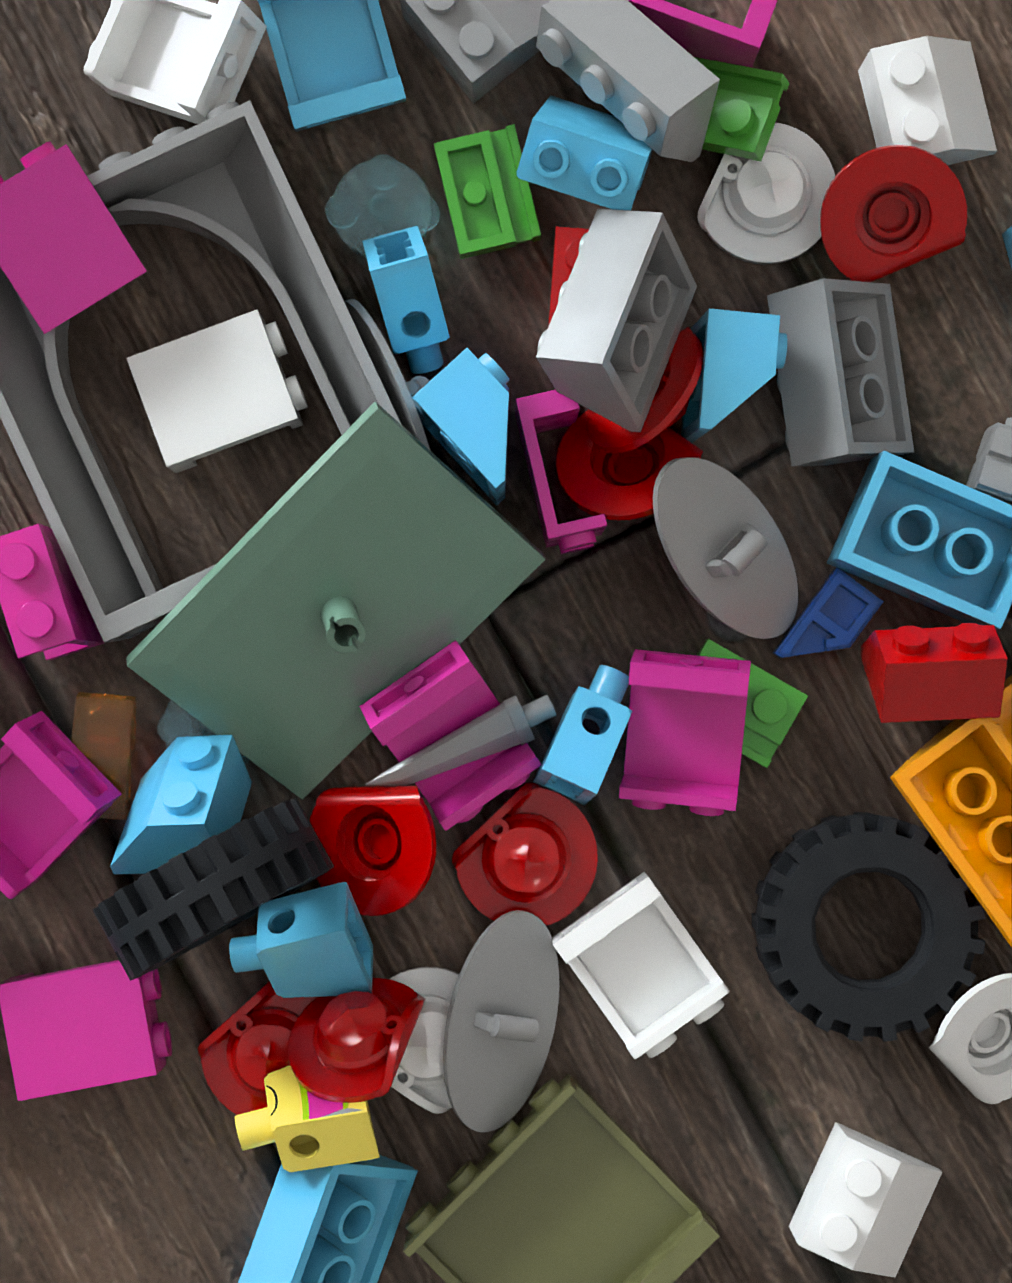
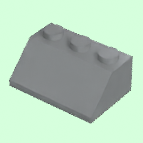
[536,0,720,162]
[536,208,697,432]
[767,278,914,466]

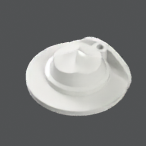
[697,122,835,265]
[389,967,459,1114]
[928,973,1012,1104]

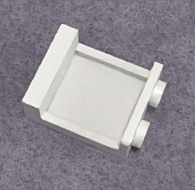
[84,0,267,124]
[126,309,308,473]
[552,872,730,1059]

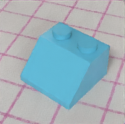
[681,308,787,443]
[110,735,252,874]

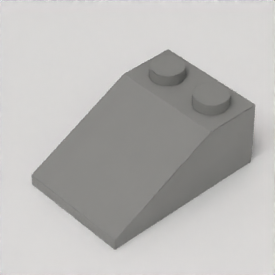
[400,0,549,104]

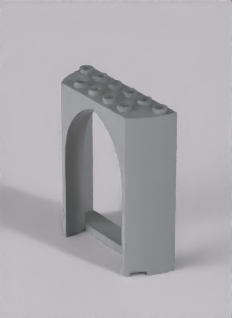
[0,100,402,643]

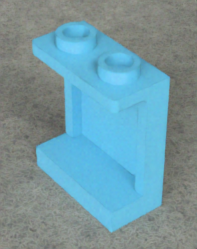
[257,0,406,132]
[517,95,653,210]

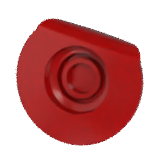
[820,145,967,282]
[587,326,703,453]
[556,410,703,520]
[452,783,598,926]
[309,785,436,916]
[288,978,426,1103]
[198,981,318,1115]

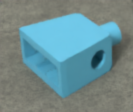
[362,225,450,374]
[533,665,632,805]
[229,882,373,998]

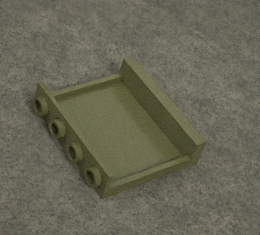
[403,1073,720,1283]

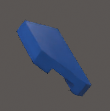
[773,567,884,658]

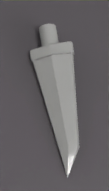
[365,695,557,786]

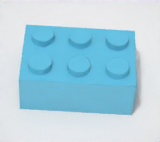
[827,451,1012,630]

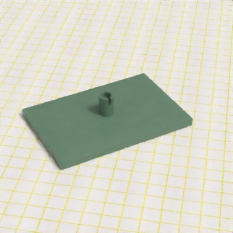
[126,401,546,800]

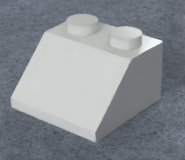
[858,36,997,165]
[788,1122,942,1278]

